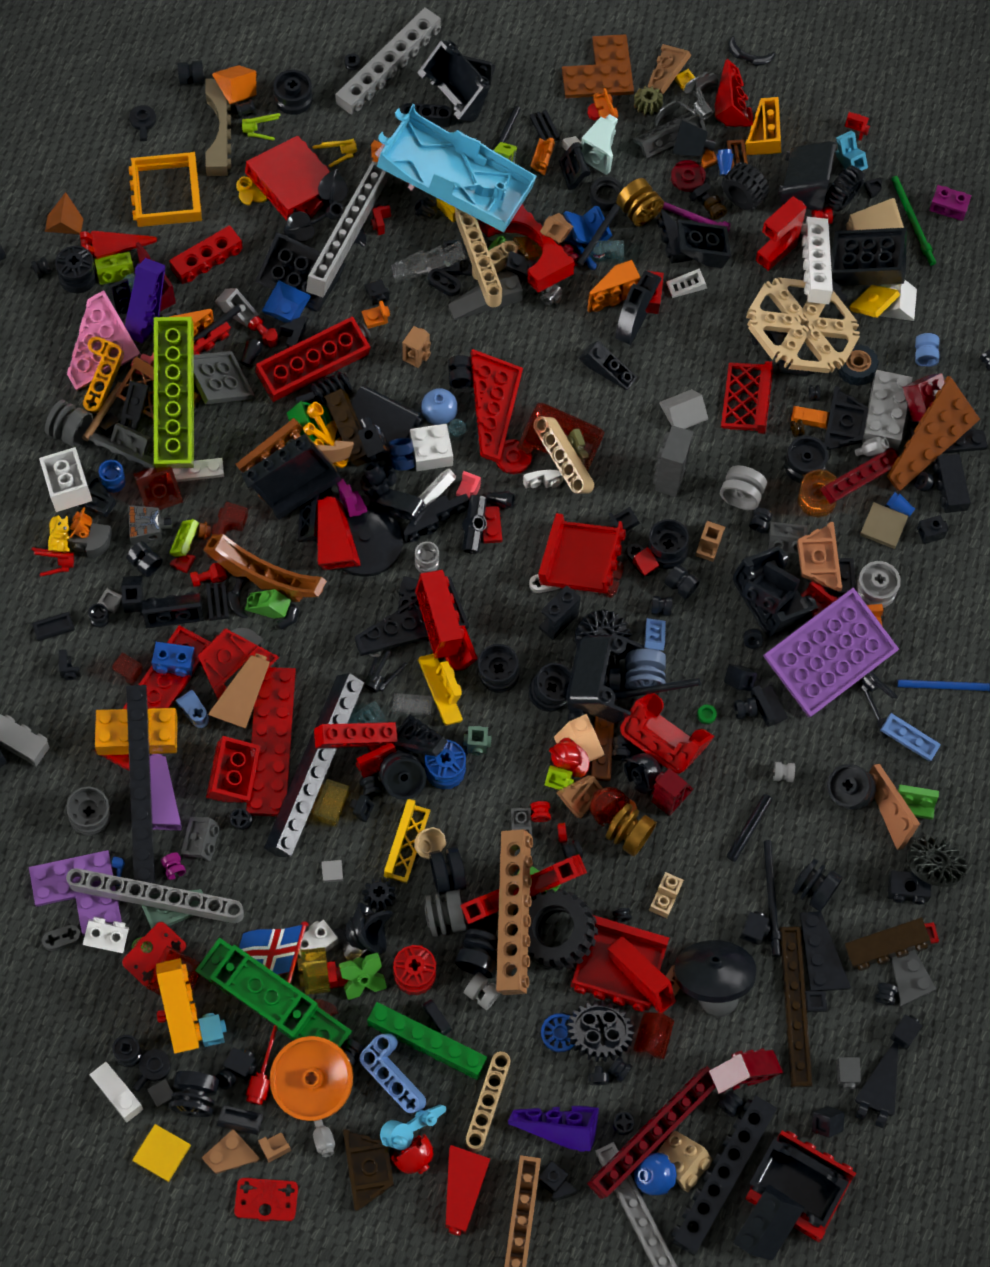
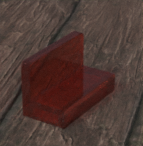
[633,1012,674,1059]

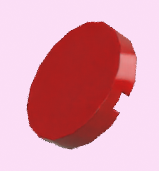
[496,439,532,474]

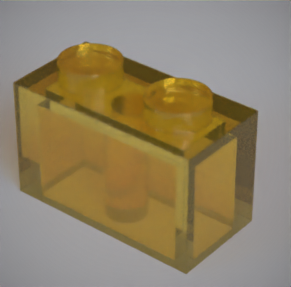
[311,779,350,827]
[297,947,330,995]

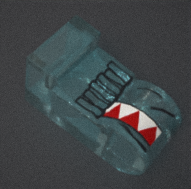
[590,240,624,264]

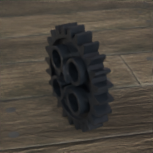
[567,1000,634,1062]

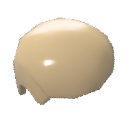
[414,827,446,859]

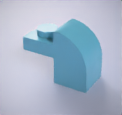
[835,131,868,171]

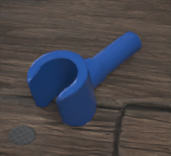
[111,857,125,886]

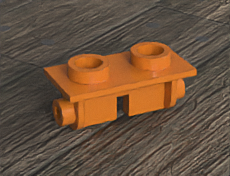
[593,88,618,118]
[530,138,555,175]
[69,507,92,538]

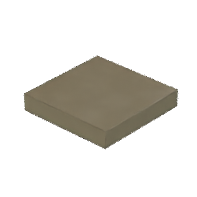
[860,502,908,549]

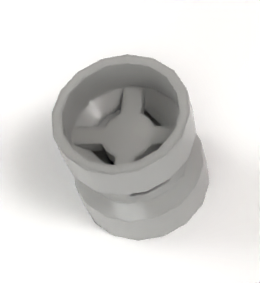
[773,762,795,783]

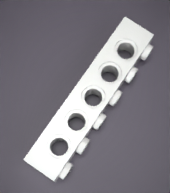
[801,217,833,304]

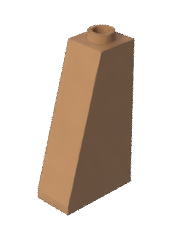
[208,653,270,728]

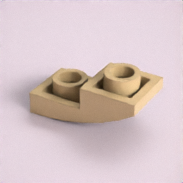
[649,872,684,918]

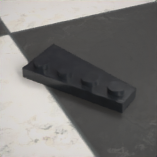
[908,421,988,454]

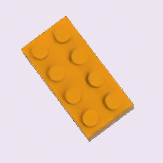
[95,708,177,755]
[156,958,202,1054]

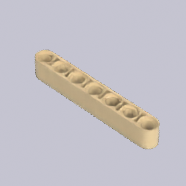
[455,207,502,307]

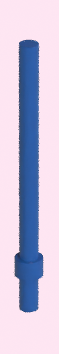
[897,680,990,693]

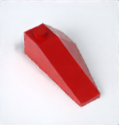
[715,59,753,127]

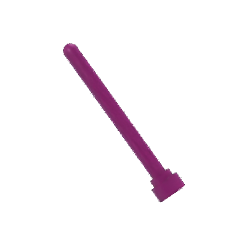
[662,202,731,231]

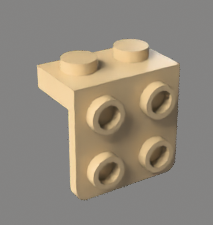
[657,1131,713,1193]

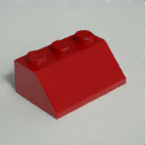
[206,736,261,802]

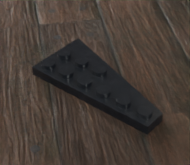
[354,576,469,656]

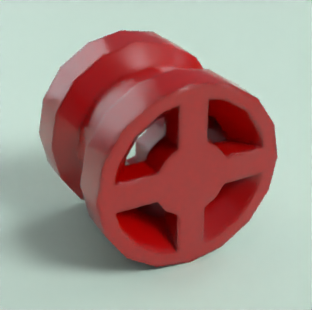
[531,801,551,822]

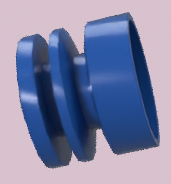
[425,740,466,789]

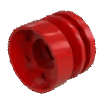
[393,945,436,995]

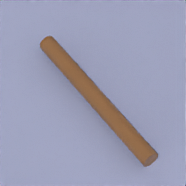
[82,382,122,441]

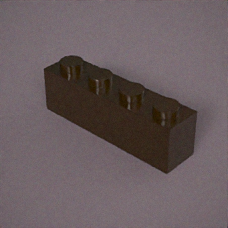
[325,389,371,466]
[845,918,931,971]

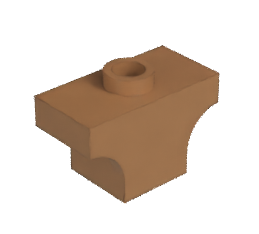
[540,213,574,243]
[695,521,725,562]

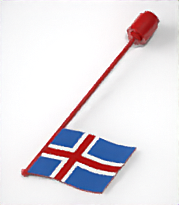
[239,921,309,1105]

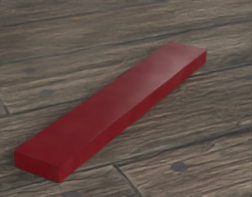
[820,447,899,505]

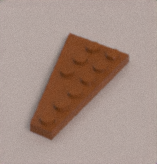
[887,376,980,491]

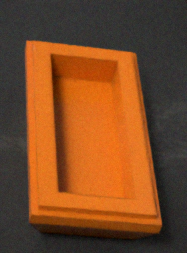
[791,406,830,429]

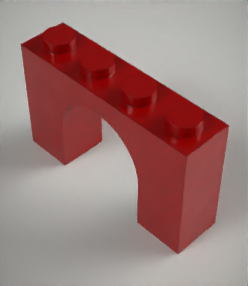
[756,196,807,271]

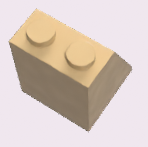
[846,198,904,230]

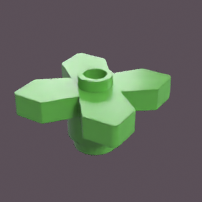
[339,953,387,1000]

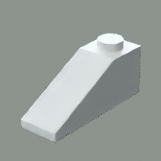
[89,1062,143,1123]

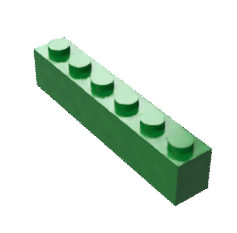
[367,1002,487,1080]

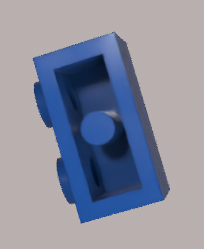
[152,642,196,677]

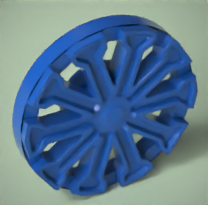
[541,1014,575,1052]

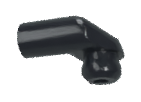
[277,604,299,630]

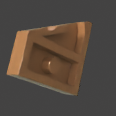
[202,1130,260,1174]

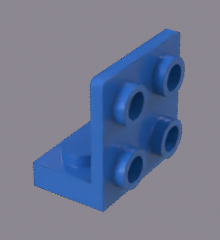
[563,206,613,248]

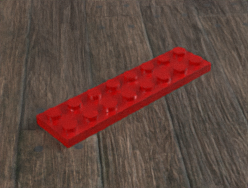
[95,625,210,771]
[246,667,296,816]

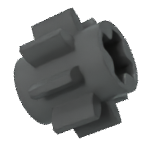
[540,284,562,306]

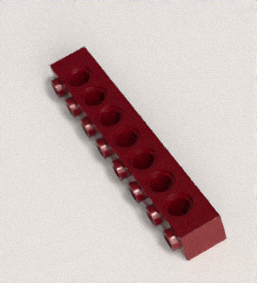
[587,1066,716,1199]

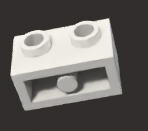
[83,917,129,953]
[298,919,338,967]

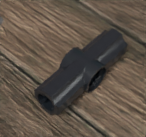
[462,495,487,554]

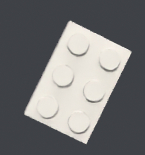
[39,447,92,512]

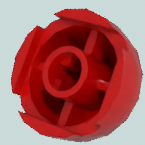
[391,1134,434,1174]

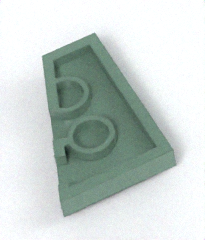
[141,889,203,929]

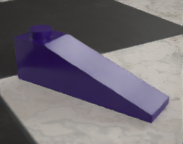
[508,1106,599,1152]

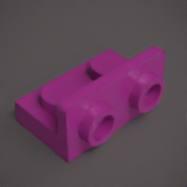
[336,479,367,517]

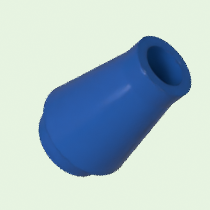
[716,149,734,176]
[886,492,915,517]

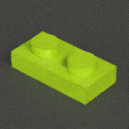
[169,519,199,557]

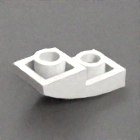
[523,470,563,489]

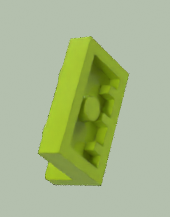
[94,252,135,285]

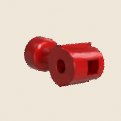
[248,316,278,347]
[190,563,227,587]

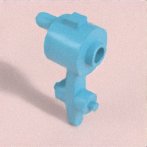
[380,1105,446,1150]

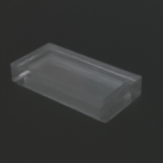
[392,693,433,716]

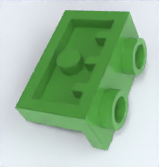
[898,785,939,820]

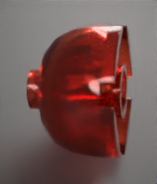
[590,787,630,826]

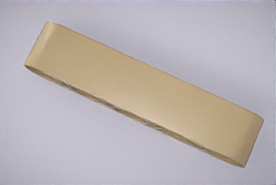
[534,417,594,494]
[466,1051,510,1153]

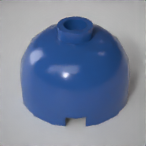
[633,1153,677,1196]

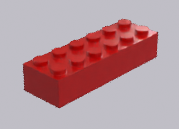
[255,316,371,402]

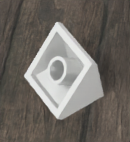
[880,280,917,321]

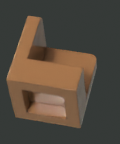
[258,1133,291,1162]

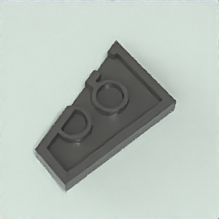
[891,950,936,1007]

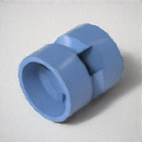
[915,333,939,367]

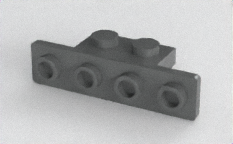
[89,423,156,469]

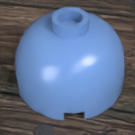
[421,388,457,425]

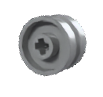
[720,465,767,510]
[856,561,901,608]

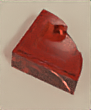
[314,999,338,1016]

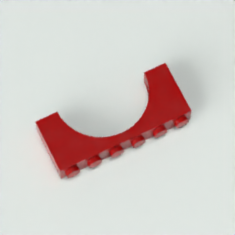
[478,204,575,293]
[460,854,587,924]

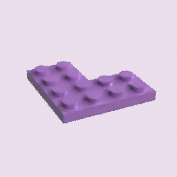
[29,850,122,936]

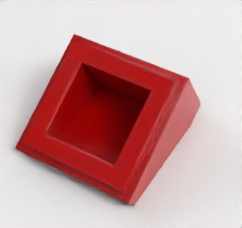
[633,547,659,576]

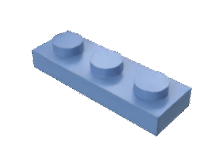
[644,618,666,651]
[880,713,941,762]

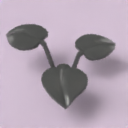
[655,72,719,127]

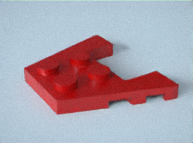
[197,628,279,699]

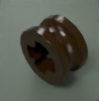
[790,419,805,437]

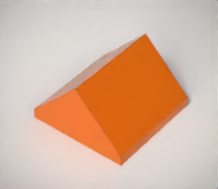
[212,65,256,104]

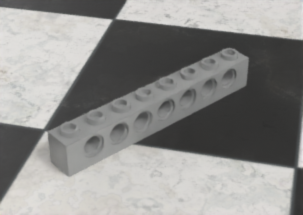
[335,8,441,115]

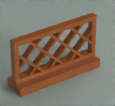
[115,357,202,419]

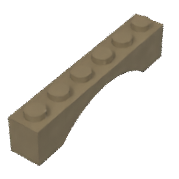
[205,79,231,176]

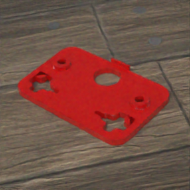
[122,922,186,987]
[234,1178,298,1222]

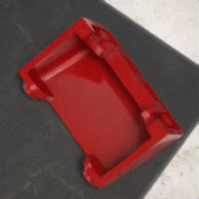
[620,693,714,774]

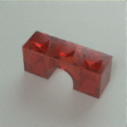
[205,501,249,559]

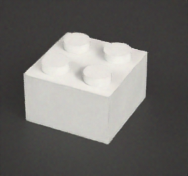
[410,424,453,471]

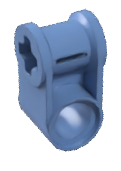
[175,690,209,728]

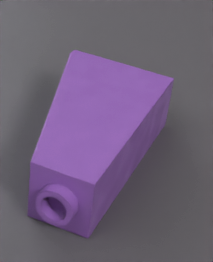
[150,754,182,830]

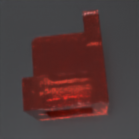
[112,652,143,686]

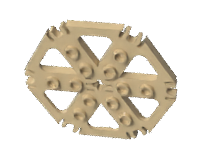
[746,277,860,373]

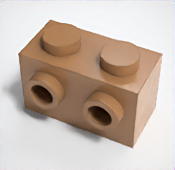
[402,326,431,368]

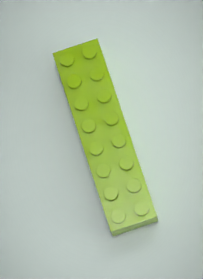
[154,317,194,469]

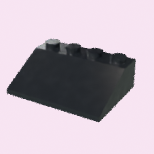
[831,228,907,286]
[255,232,345,311]

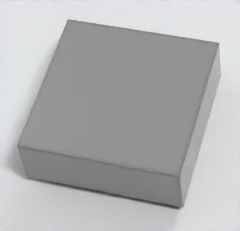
[98,588,122,613]
[322,860,343,883]

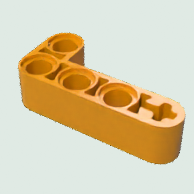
[83,337,124,414]

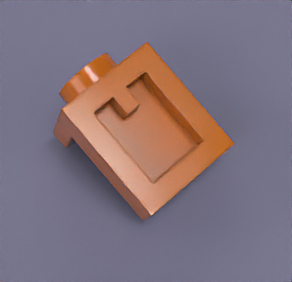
[362,301,390,329]

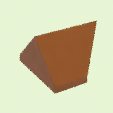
[45,192,83,235]

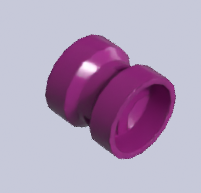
[160,853,186,880]

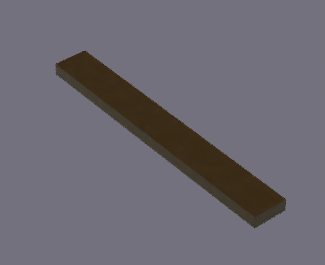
[780,927,812,1087]

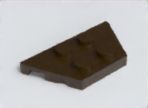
[343,1129,394,1212]

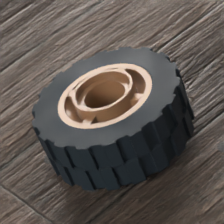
[837,344,879,386]

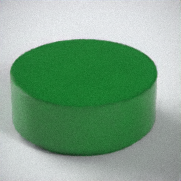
[697,705,717,724]

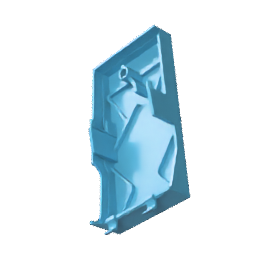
[377,104,537,232]

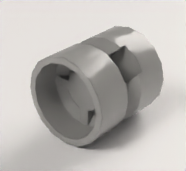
[415,541,439,573]
[464,972,501,1010]

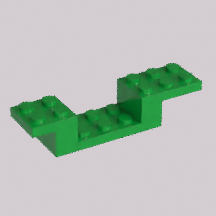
[195,938,352,1048]

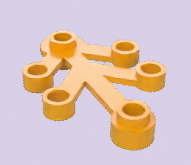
[303,402,349,468]

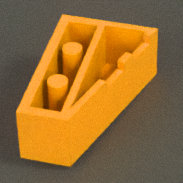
[745,97,781,155]

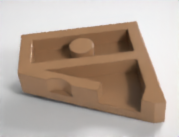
[557,775,603,819]

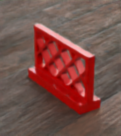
[721,361,773,434]

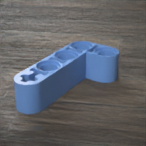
[360,1033,426,1113]

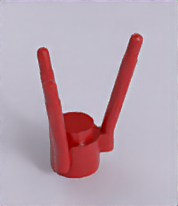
[32,547,74,577]

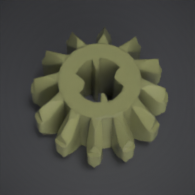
[634,86,663,116]

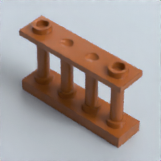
[236,418,303,502]

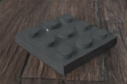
[194,351,254,404]

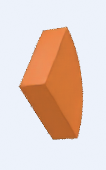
[701,150,718,169]

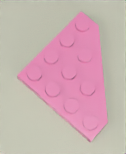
[67,290,141,391]

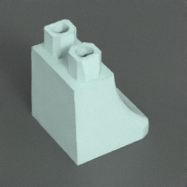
[581,114,618,175]

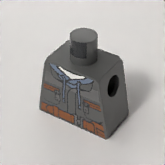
[129,506,172,546]

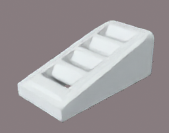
[666,268,707,298]

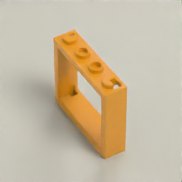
[129,152,202,227]

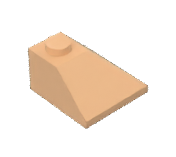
[554,714,605,762]

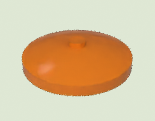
[270,1036,353,1121]

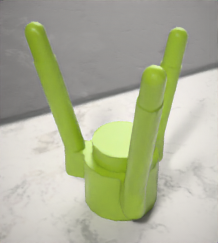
[242,113,280,141]

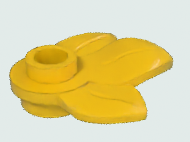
[236,176,267,205]

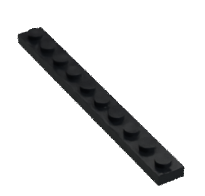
[126,685,155,884]

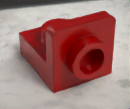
[327,961,349,988]

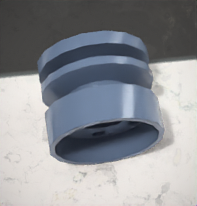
[625,649,666,690]

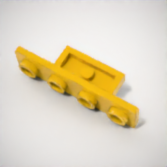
[418,654,463,726]

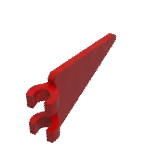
[80,231,157,259]

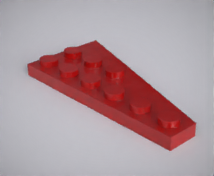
[470,349,523,463]

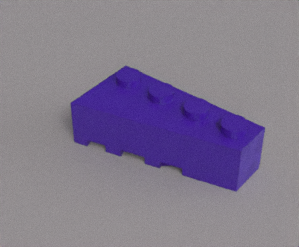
[125,258,165,343]

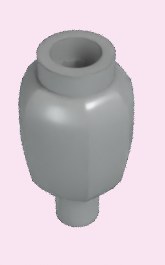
[855,436,889,457]
[313,1120,335,1157]

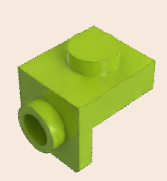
[544,765,574,790]

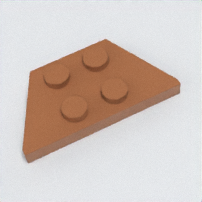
[797,522,842,591]

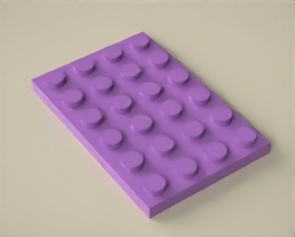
[763,587,899,717]

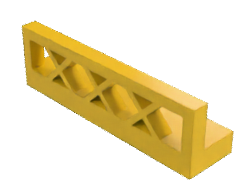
[384,799,430,883]

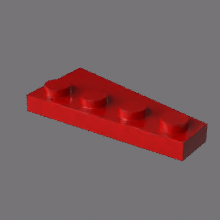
[194,322,231,355]

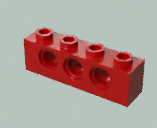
[169,225,243,284]
[314,722,397,748]

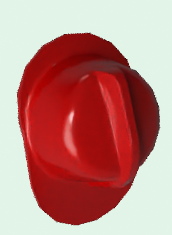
[549,738,590,777]

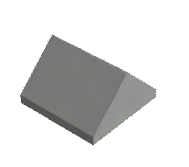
[659,389,708,429]

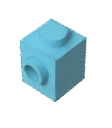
[198,1013,227,1047]

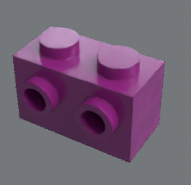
[929,185,972,221]

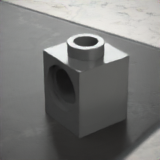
[836,1057,861,1090]

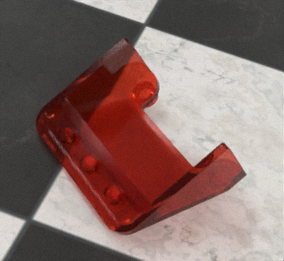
[517,403,604,472]

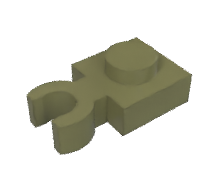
[567,429,589,463]

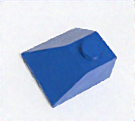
[262,281,311,323]

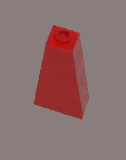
[318,497,360,570]
[607,936,676,1014]
[446,1145,490,1236]

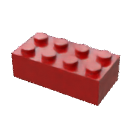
[415,570,465,659]

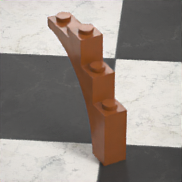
[204,534,327,602]

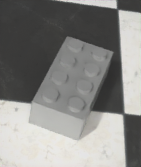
[862,370,913,450]

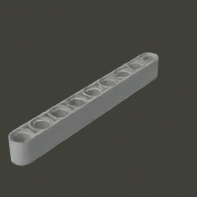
[66,868,244,923]

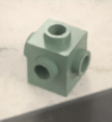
[463,726,491,756]

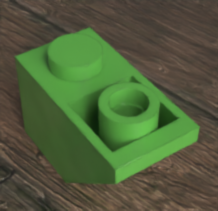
[244,589,291,619]

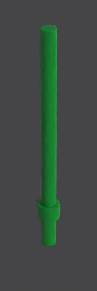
[891,176,936,266]

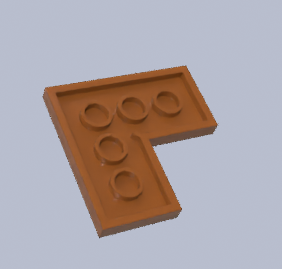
[562,34,634,98]

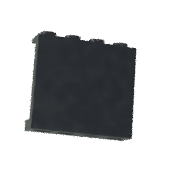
[242,433,342,520]

